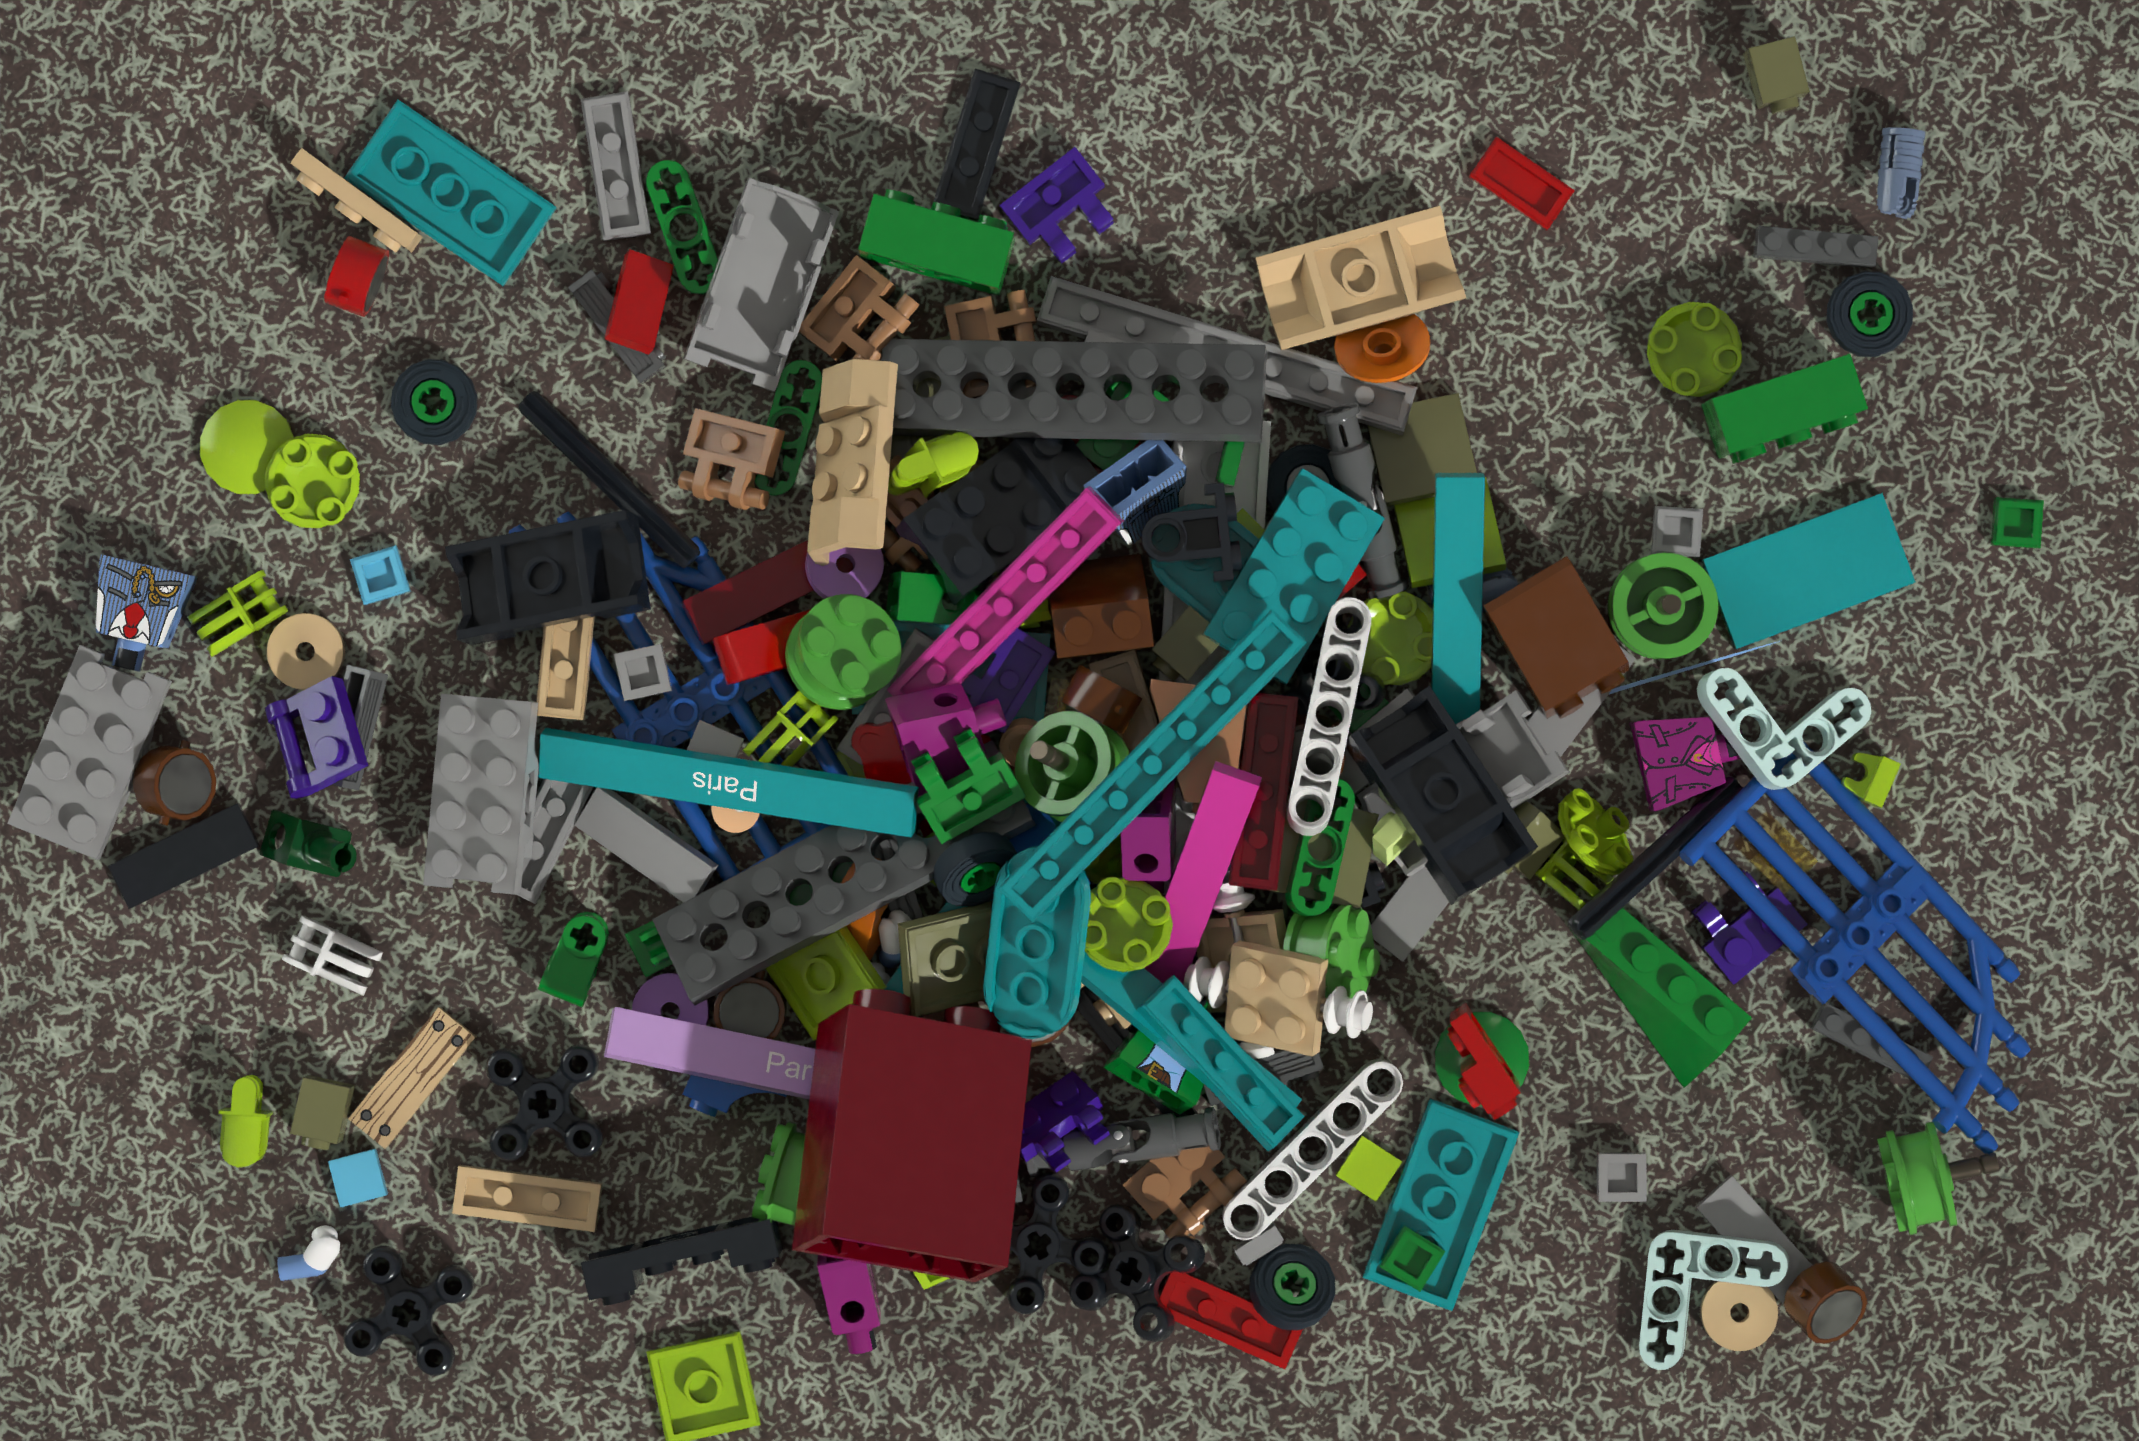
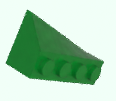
[1569,908,1752,1088]

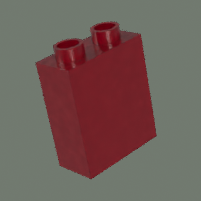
[792,989,1032,1282]

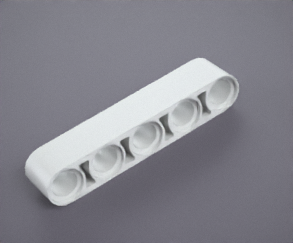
[1287,598,1371,836]
[1222,1059,1403,1240]

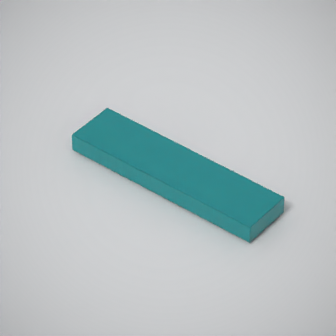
[1136,975,1305,1151]

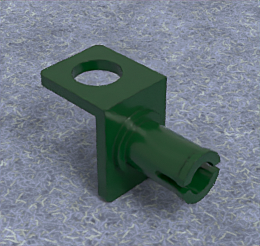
[259,810,357,877]

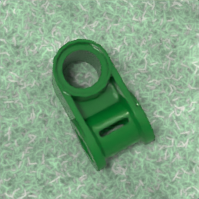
[538,911,609,1008]

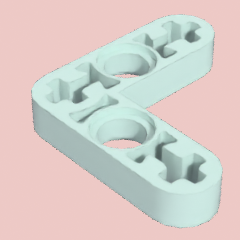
[1697,668,1871,790]
[1639,1230,1790,1370]

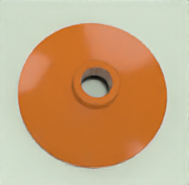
[1334,314,1430,383]

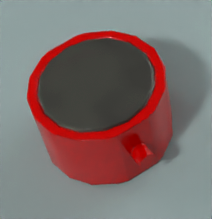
[324,236,389,317]

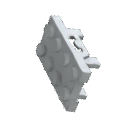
[683,178,839,392]
[7,645,172,860]
[1356,690,1570,877]
[423,693,540,895]

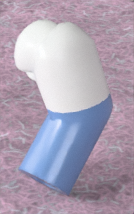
[878,910,911,969]
[277,1225,340,1281]

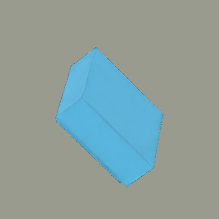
[350,545,411,605]
[328,1148,388,1208]

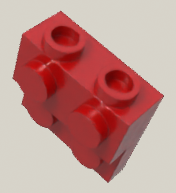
[1447,1002,1521,1120]

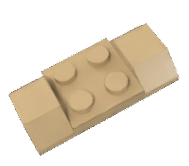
[1255,206,1466,350]
[807,359,898,566]

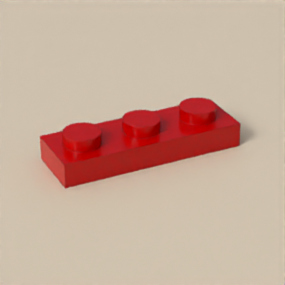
[1159,1272,1303,1369]

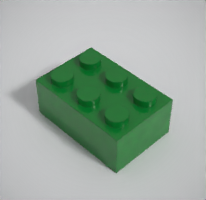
[858,189,1015,296]
[1701,354,1868,464]

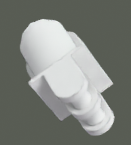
[282,915,383,996]

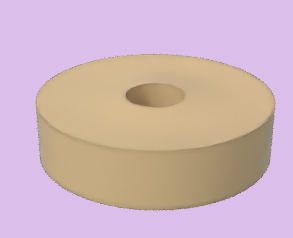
[267,613,345,690]
[1700,1273,1778,1351]

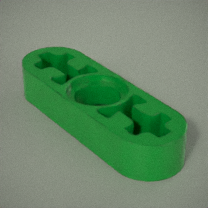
[646,160,718,295]
[755,360,822,496]
[1285,779,1355,916]

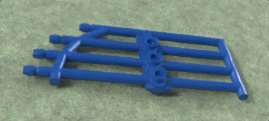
[509,511,848,882]
[1679,741,2031,1154]

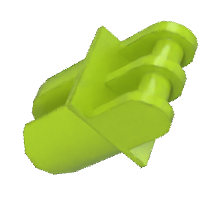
[888,432,979,498]
[187,570,288,657]
[742,691,839,767]
[1535,838,1614,910]
[218,1075,273,1168]

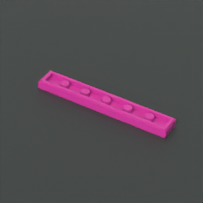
[887,486,1124,696]
[1145,761,1262,985]

